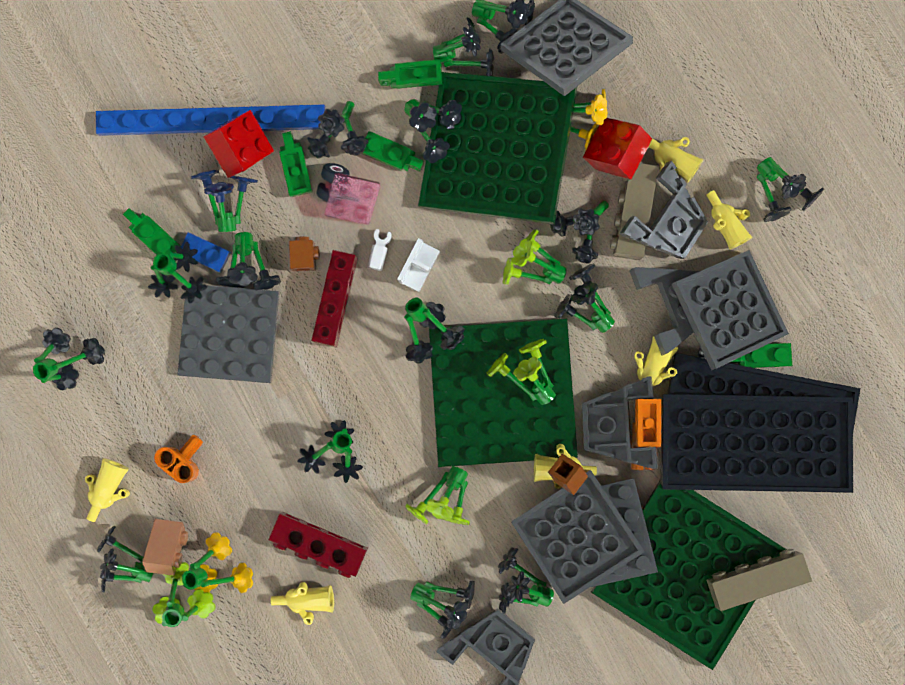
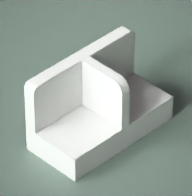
[397,238,440,292]

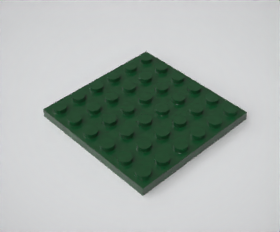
[418,72,578,224]
[429,318,578,467]
[591,479,787,670]

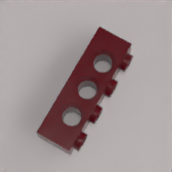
[311,250,358,348]
[268,512,368,578]

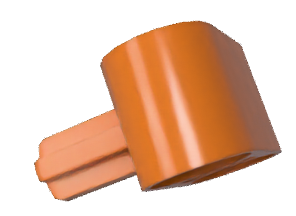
[154,435,203,483]

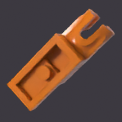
[631,399,661,470]

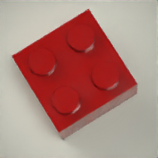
[203,110,274,178]
[583,118,652,180]

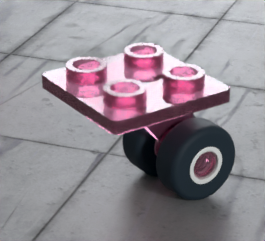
[316,163,380,225]

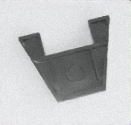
[619,161,708,259]
[629,267,700,356]
[582,376,658,470]
[436,608,535,685]

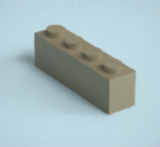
[610,163,659,260]
[707,549,812,611]

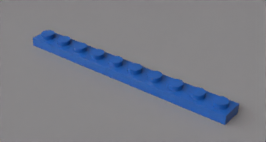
[96,104,326,136]

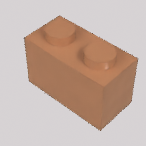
[142,519,188,576]

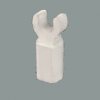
[367,229,392,271]

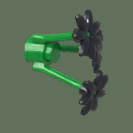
[433,17,494,76]
[148,242,208,304]
[297,420,363,483]
[97,526,153,593]
[498,547,554,614]

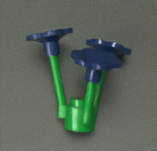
[191,170,258,232]

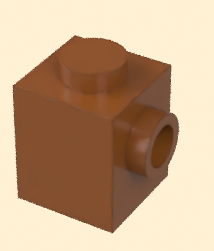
[289,236,320,272]
[548,453,588,495]

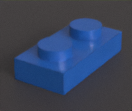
[181,232,231,273]

